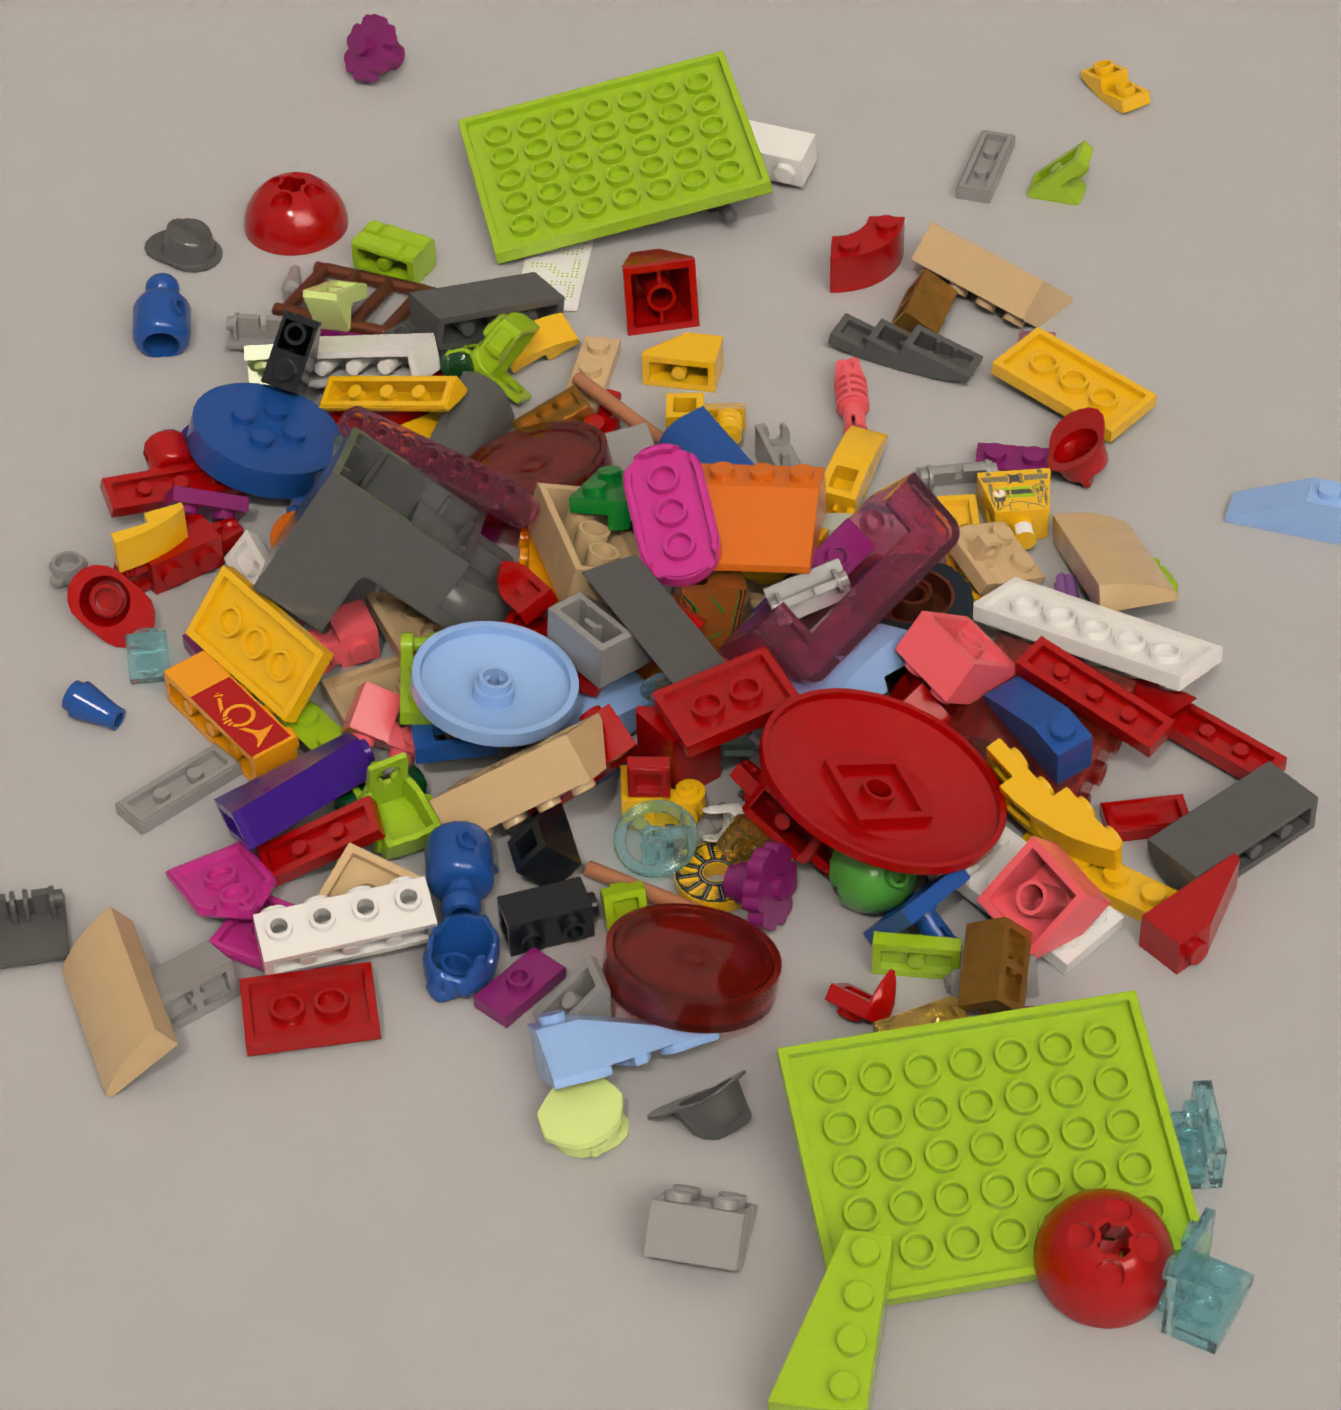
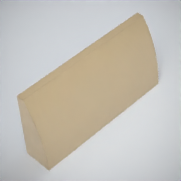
[1052,512,1177,611]
[62,906,178,1098]

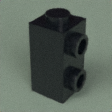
[497,877,599,957]

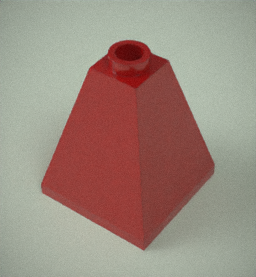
[622,249,700,336]

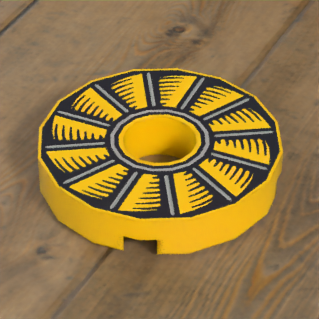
[674,842,752,913]

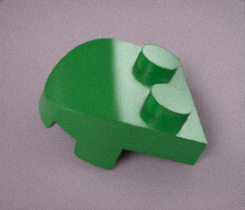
[569,465,631,530]

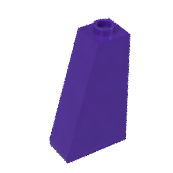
[214,732,375,851]

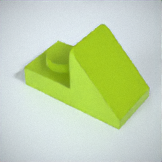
[1027,140,1094,205]

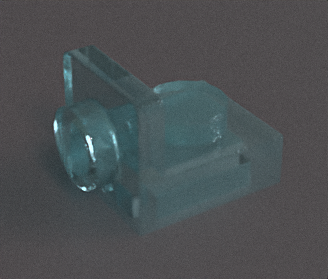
[125,628,170,685]

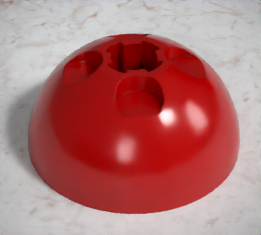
[244,172,348,256]
[1033,1188,1175,1329]

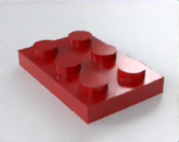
[651,646,799,758]
[239,962,381,1057]

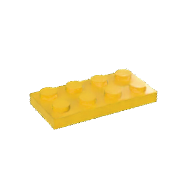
[991,327,1157,443]
[185,565,334,723]

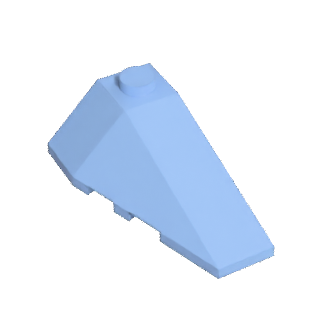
[527,1009,720,1090]

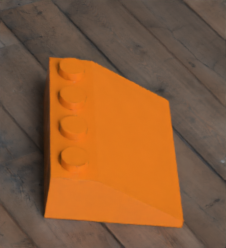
[701,461,827,574]

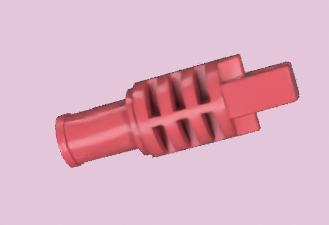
[834,357,869,434]

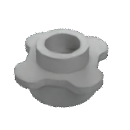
[49,551,88,587]

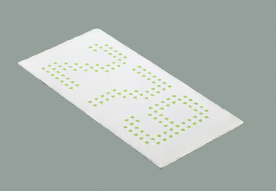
[521,239,594,312]

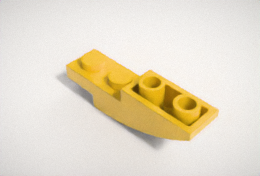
[825,425,888,514]
[986,738,1123,870]

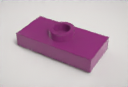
[792,518,876,576]
[473,947,566,1028]

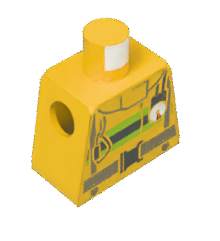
[976,468,1051,549]

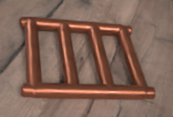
[272,261,435,335]

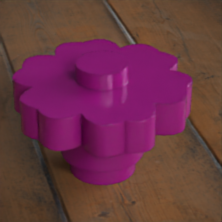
[344,14,405,83]
[723,841,797,932]

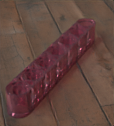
[338,406,540,528]

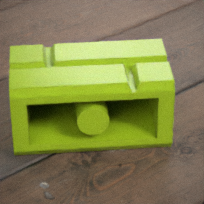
[351,220,436,283]

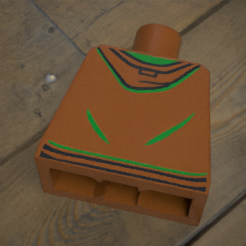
[670,570,748,657]

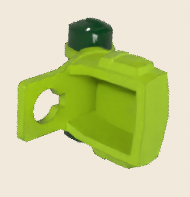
[440,312,540,404]
[334,752,441,860]

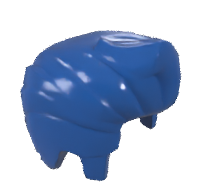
[422,914,500,1003]

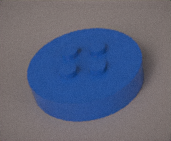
[186,383,343,499]

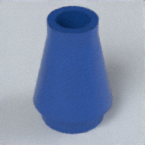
[62,680,126,731]

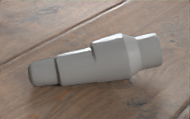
[281,265,301,300]

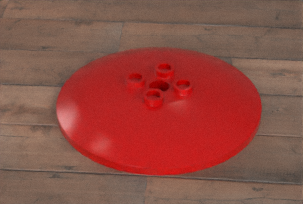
[759,688,1007,875]

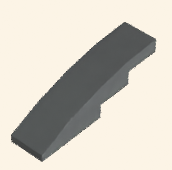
[827,313,983,383]

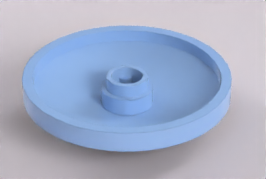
[410,621,579,747]

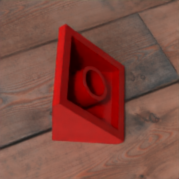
[636,706,722,789]

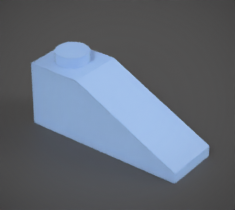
[1225,477,1341,545]

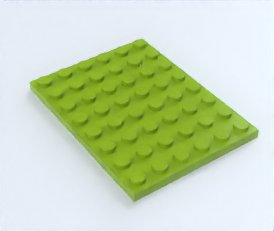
[458,51,773,264]
[776,990,1207,1306]

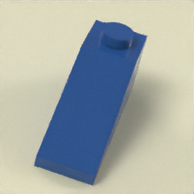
[984,676,1093,785]

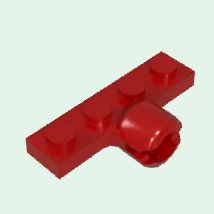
[100,429,248,518]

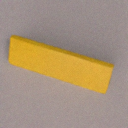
[319,376,468,412]

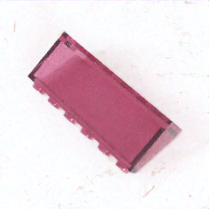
[718,472,960,686]

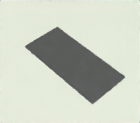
[582,555,726,684]

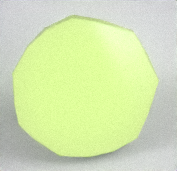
[536,1077,630,1158]

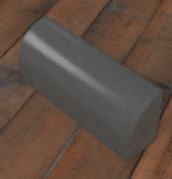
[409,272,565,351]
[416,371,515,505]
[1147,761,1318,891]

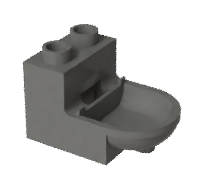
[253,426,514,632]

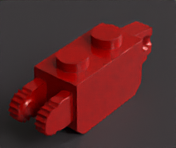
[113,514,244,595]
[729,759,832,876]

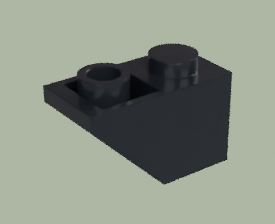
[261,310,322,395]
[507,803,582,886]

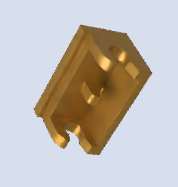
[891,269,958,334]
[957,917,1032,1015]

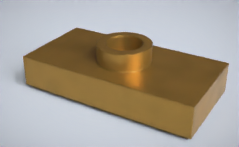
[511,384,594,451]

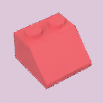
[895,611,1017,705]
[976,836,1111,959]

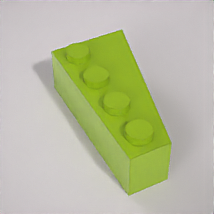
[767,1229,894,1410]

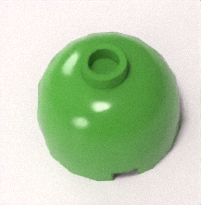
[829,850,917,913]

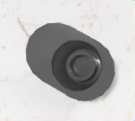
[144,218,223,272]
[647,1070,752,1140]

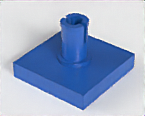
[863,869,971,945]

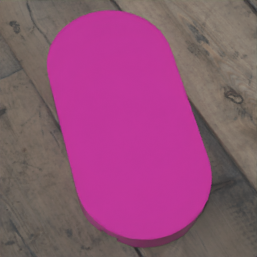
[623,443,721,587]

